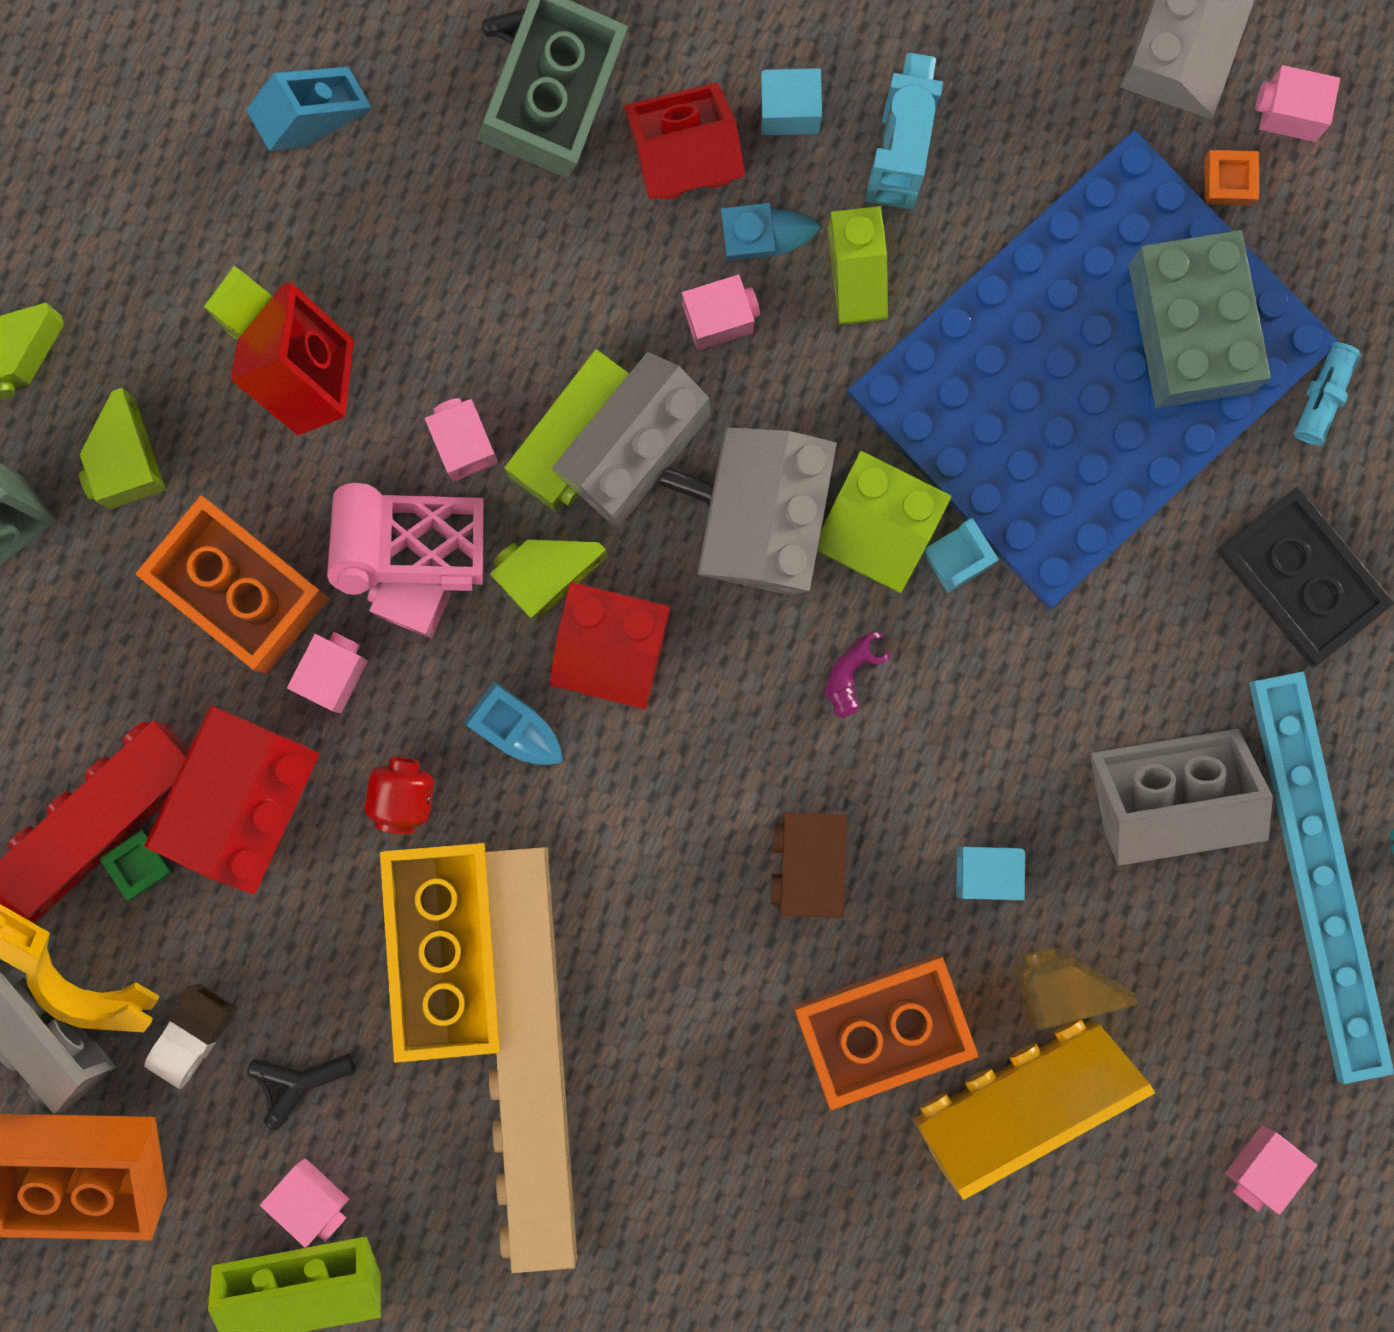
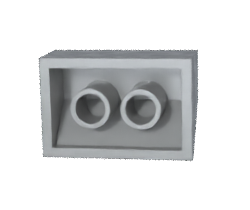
[1120,0,1254,120]
[551,352,711,530]
[697,427,837,596]
[1091,728,1273,866]
[0,959,117,1115]

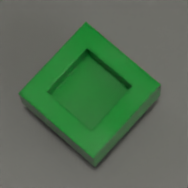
[100,830,175,901]

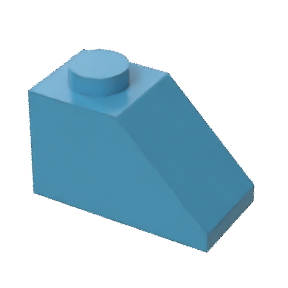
[246,67,372,151]

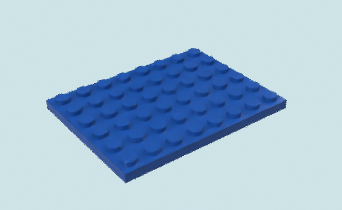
[846,130,1340,610]

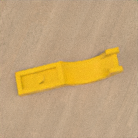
[0,904,159,1032]

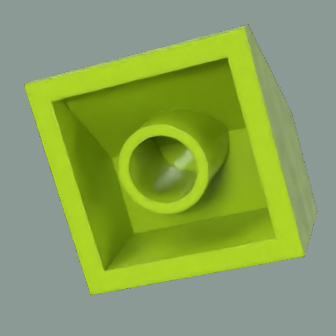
[817,451,952,594]

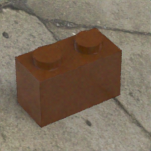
[770,812,847,918]

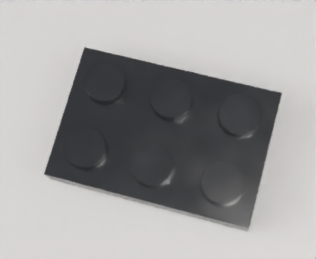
[1216,487,1394,667]

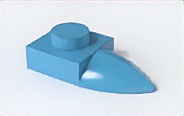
[721,203,821,261]
[464,681,563,765]

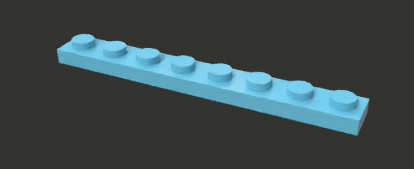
[1249,672,1394,1084]

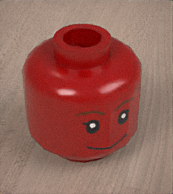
[364,756,434,834]

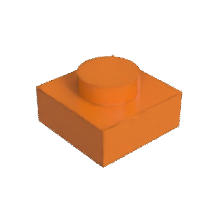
[1204,150,1259,206]

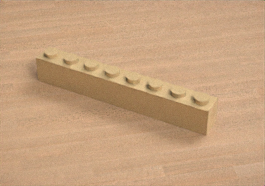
[485,847,577,1273]

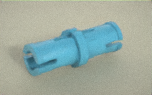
[1293,342,1362,446]

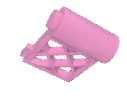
[327,483,484,595]

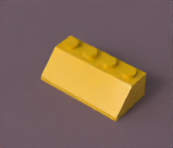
[380,843,500,1063]

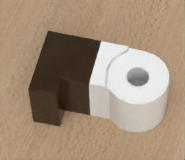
[144,983,238,1089]

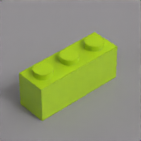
[504,349,629,512]
[208,1236,381,1332]

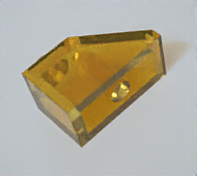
[1014,948,1138,1031]

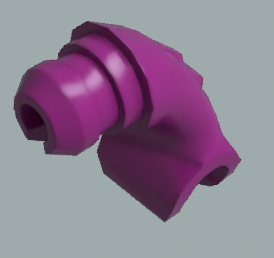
[824,632,892,718]

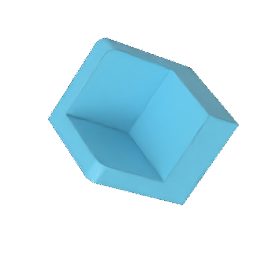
[761,69,822,135]
[923,518,999,594]
[956,847,1025,900]

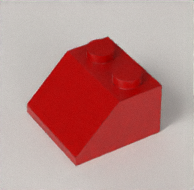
[623,82,745,200]
[231,281,354,436]
[549,582,671,710]

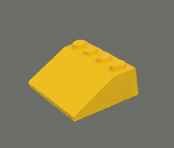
[913,1018,1155,1200]

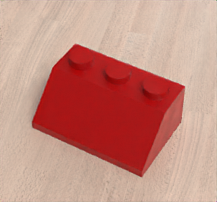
[144,705,320,895]

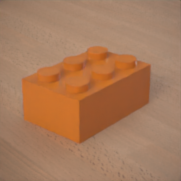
[135,495,330,675]
[792,954,979,1110]
[0,1114,168,1241]

